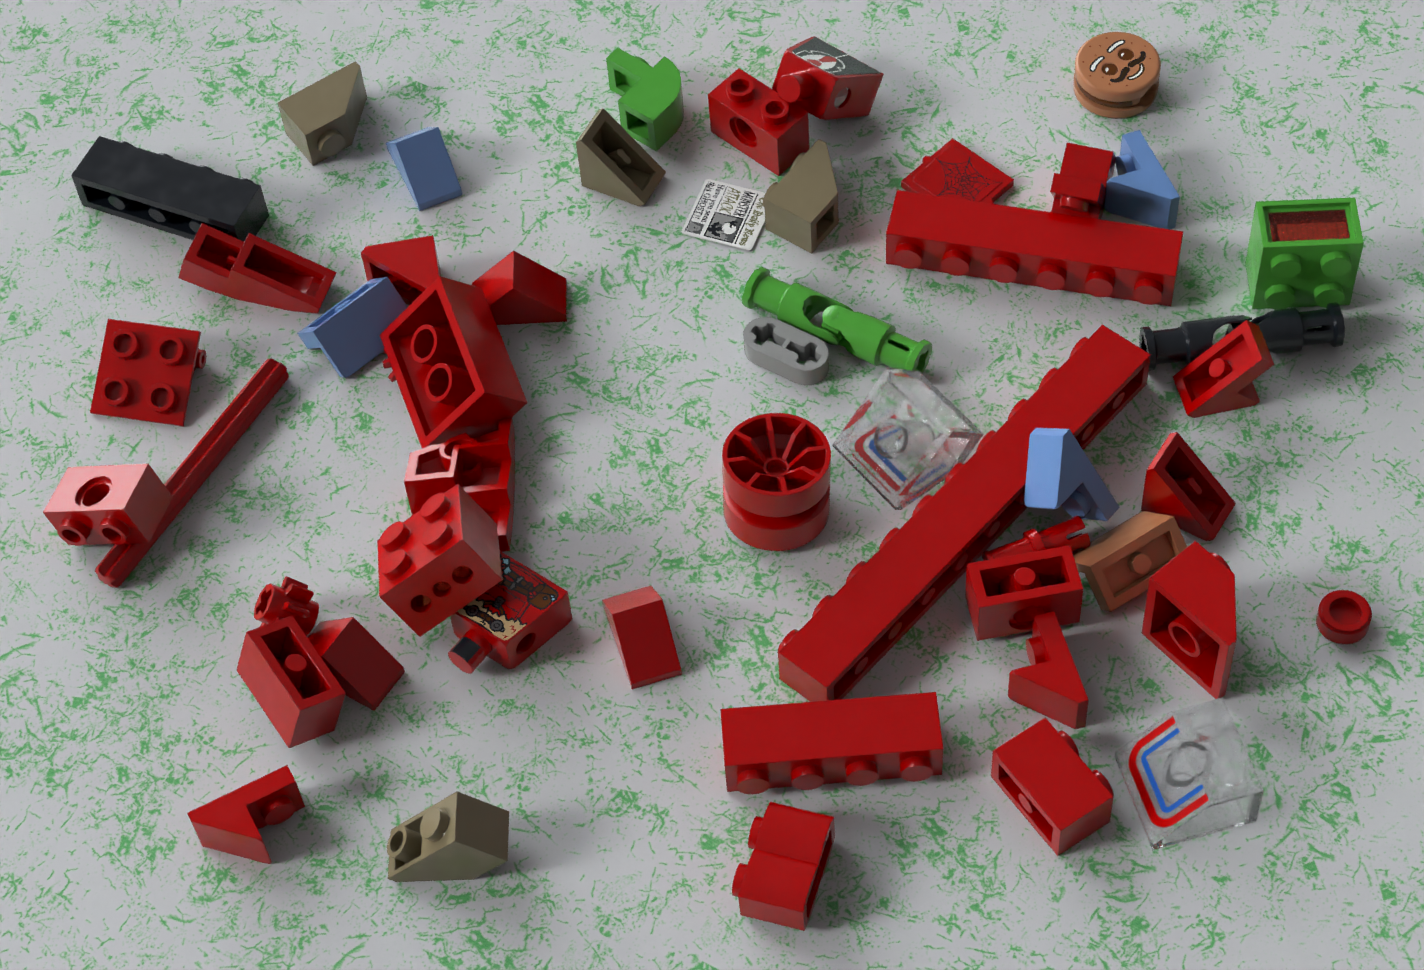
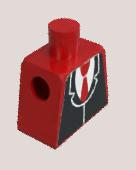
[772,36,884,120]

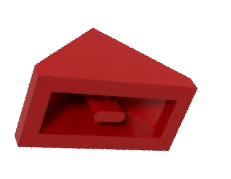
[360,235,441,305]
[472,251,567,325]
[1141,432,1236,541]
[602,585,682,689]
[308,617,405,711]

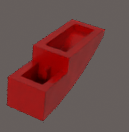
[178,223,337,313]

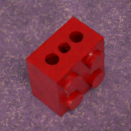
[377,484,503,637]

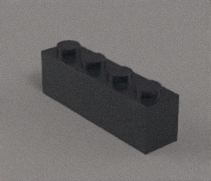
[71,136,269,242]

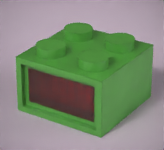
[1245,197,1364,310]

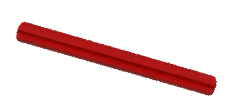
[95,358,289,588]

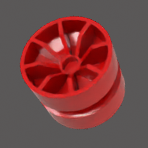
[722,413,831,551]

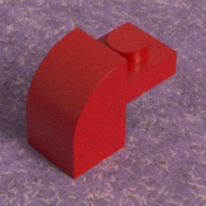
[1050,142,1116,219]

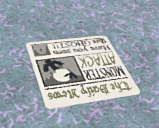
[681,179,765,250]

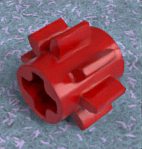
[254,576,319,636]

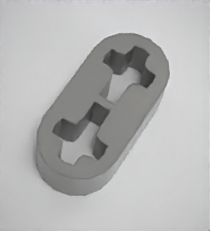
[743,317,829,386]

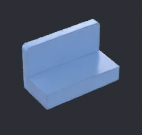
[297,277,407,378]

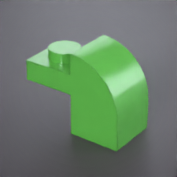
[606,48,684,152]

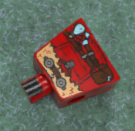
[448,550,573,674]

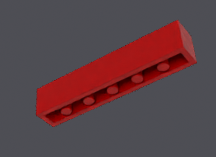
[886,190,1184,306]

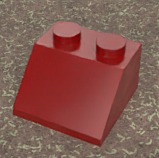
[1141,541,1237,701]

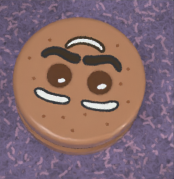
[1073,32,1161,119]

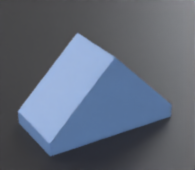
[386,127,462,211]

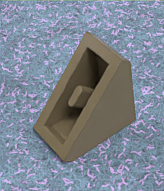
[576,108,666,207]

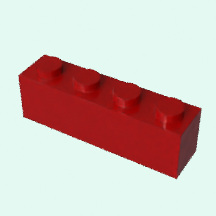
[720,692,943,794]

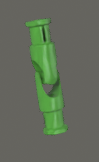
[742,267,932,383]

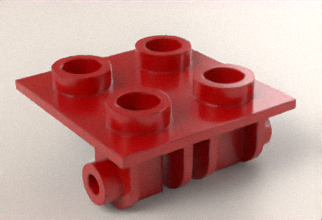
[90,319,207,427]

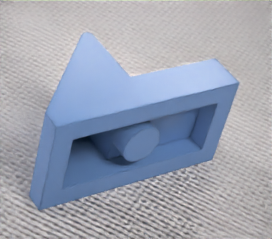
[1104,130,1180,229]
[1024,428,1120,521]

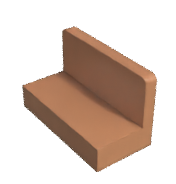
[1073,511,1187,612]

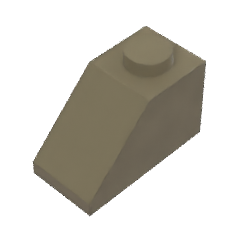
[278,61,367,166]

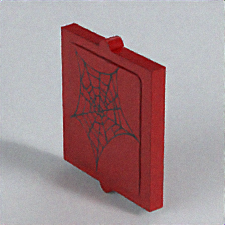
[901,138,1014,204]

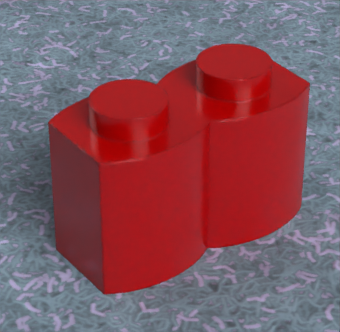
[732,802,835,931]

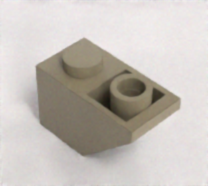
[763,139,839,254]
[387,791,509,882]

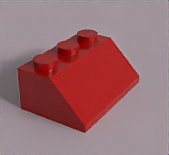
[380,276,528,448]

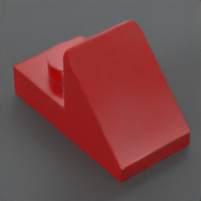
[1172,320,1275,418]
[1008,611,1089,729]
[187,765,305,864]

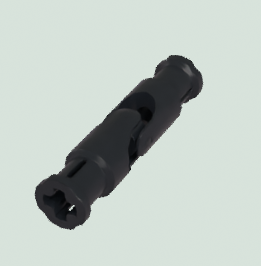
[1139,302,1345,371]

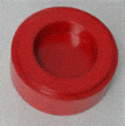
[1316,590,1372,644]

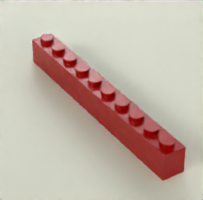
[777,324,1151,702]

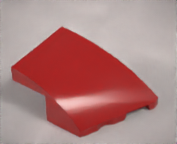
[404,417,515,552]

